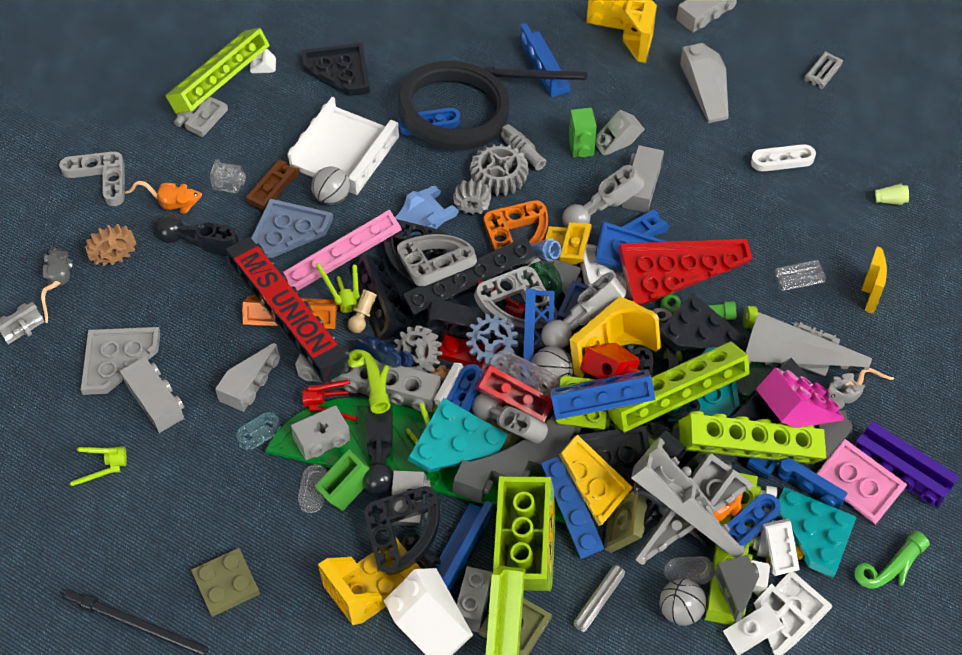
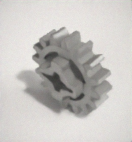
[395,325,442,373]

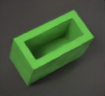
[569,108,597,158]
[315,449,370,511]

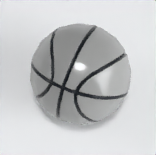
[311,166,350,205]
[531,346,573,388]
[659,579,706,626]

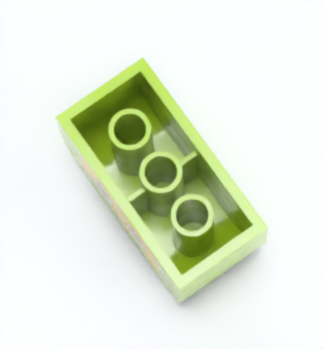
[493,476,556,591]

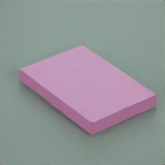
[816,439,907,525]

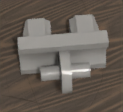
[0,302,45,344]

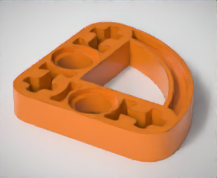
[484,200,548,251]

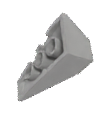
[680,43,728,123]

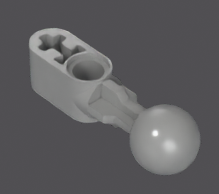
[562,165,644,228]
[541,272,626,349]
[471,393,548,444]

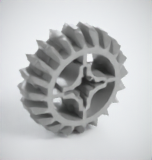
[470,143,528,196]

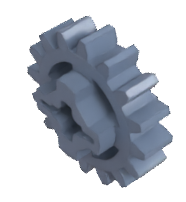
[466,313,518,366]

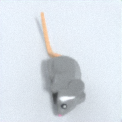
[825,368,894,409]

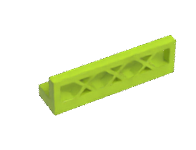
[486,565,525,655]

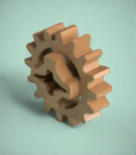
[85,224,136,266]

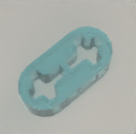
[236,412,280,450]

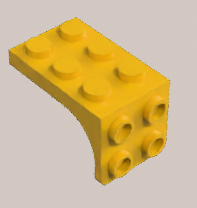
[569,296,661,378]

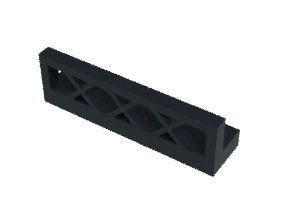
[351,254,413,340]

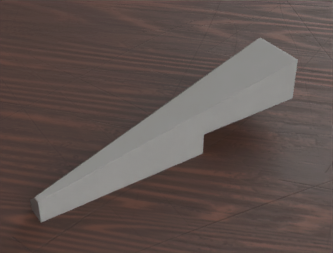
[746,312,872,370]
[631,438,745,558]
[634,451,754,565]

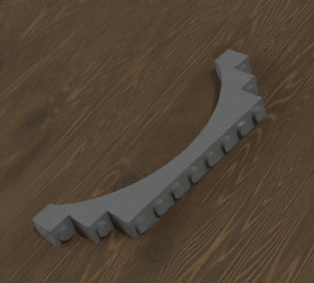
[453,260,598,503]

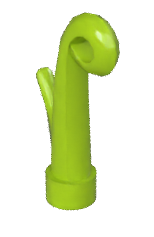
[348,349,390,414]

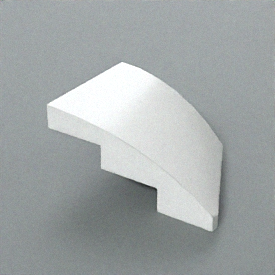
[754,572,832,655]

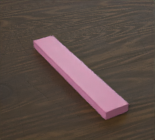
[283,210,402,291]

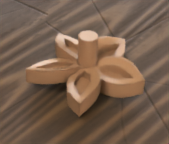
[429,365,451,382]

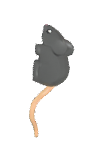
[41,247,73,323]

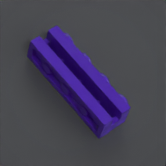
[854,421,960,509]

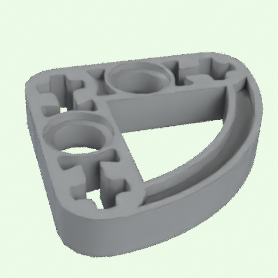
[397,234,477,286]
[474,266,558,333]

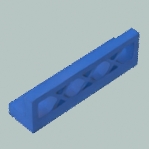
[520,23,570,97]
[523,289,555,386]
[550,369,656,420]
[436,501,493,594]

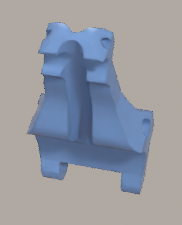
[382,186,458,244]

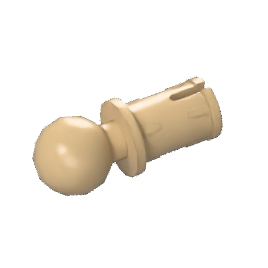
[348,289,377,333]

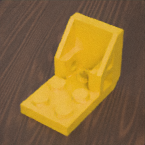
[587,0,657,63]
[318,538,421,625]

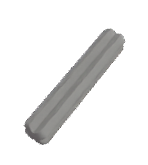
[574,565,625,632]

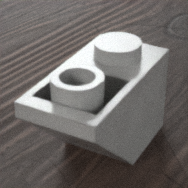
[595,110,645,156]

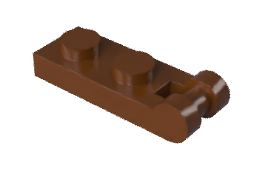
[246,159,300,211]

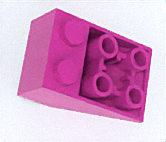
[756,368,844,428]

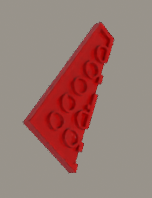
[618,239,752,306]

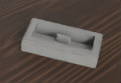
[804,52,843,89]

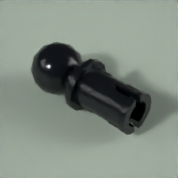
[402,532,441,569]

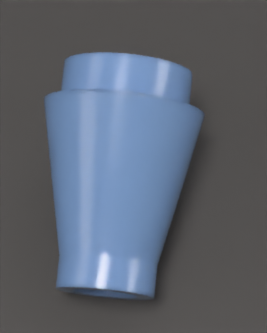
[530,239,561,261]

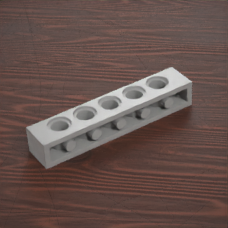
[295,352,441,412]

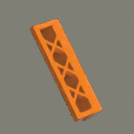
[243,295,339,329]

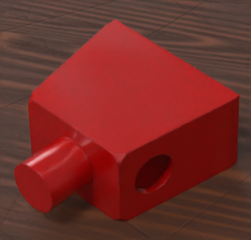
[580,343,640,379]

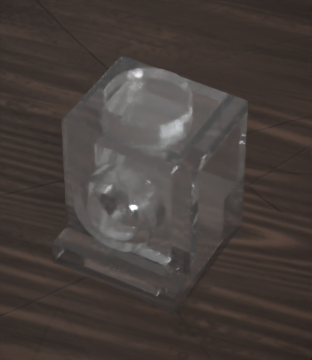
[209,159,246,193]

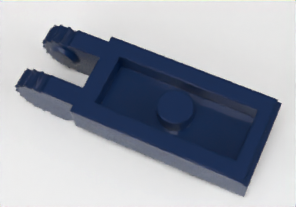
[355,336,414,368]

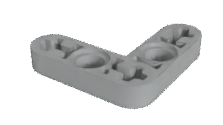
[59,152,125,206]

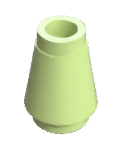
[875,183,909,205]

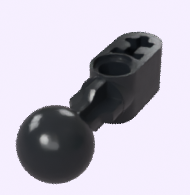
[155,215,239,256]
[363,405,394,495]

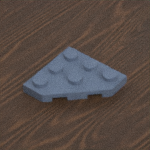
[252,199,333,258]

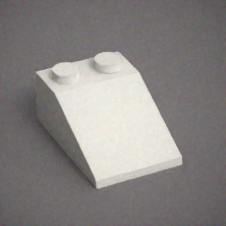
[384,568,473,655]

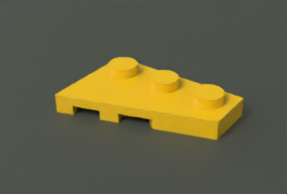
[559,435,633,526]

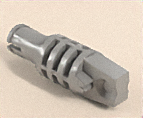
[501,124,546,170]

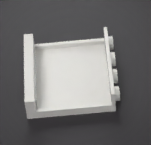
[288,97,399,195]

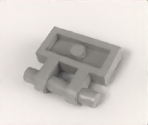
[174,97,228,137]

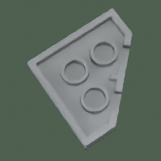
[81,327,161,395]

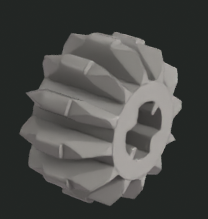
[453,178,491,215]

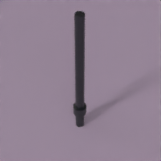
[485,67,587,80]
[64,589,208,655]

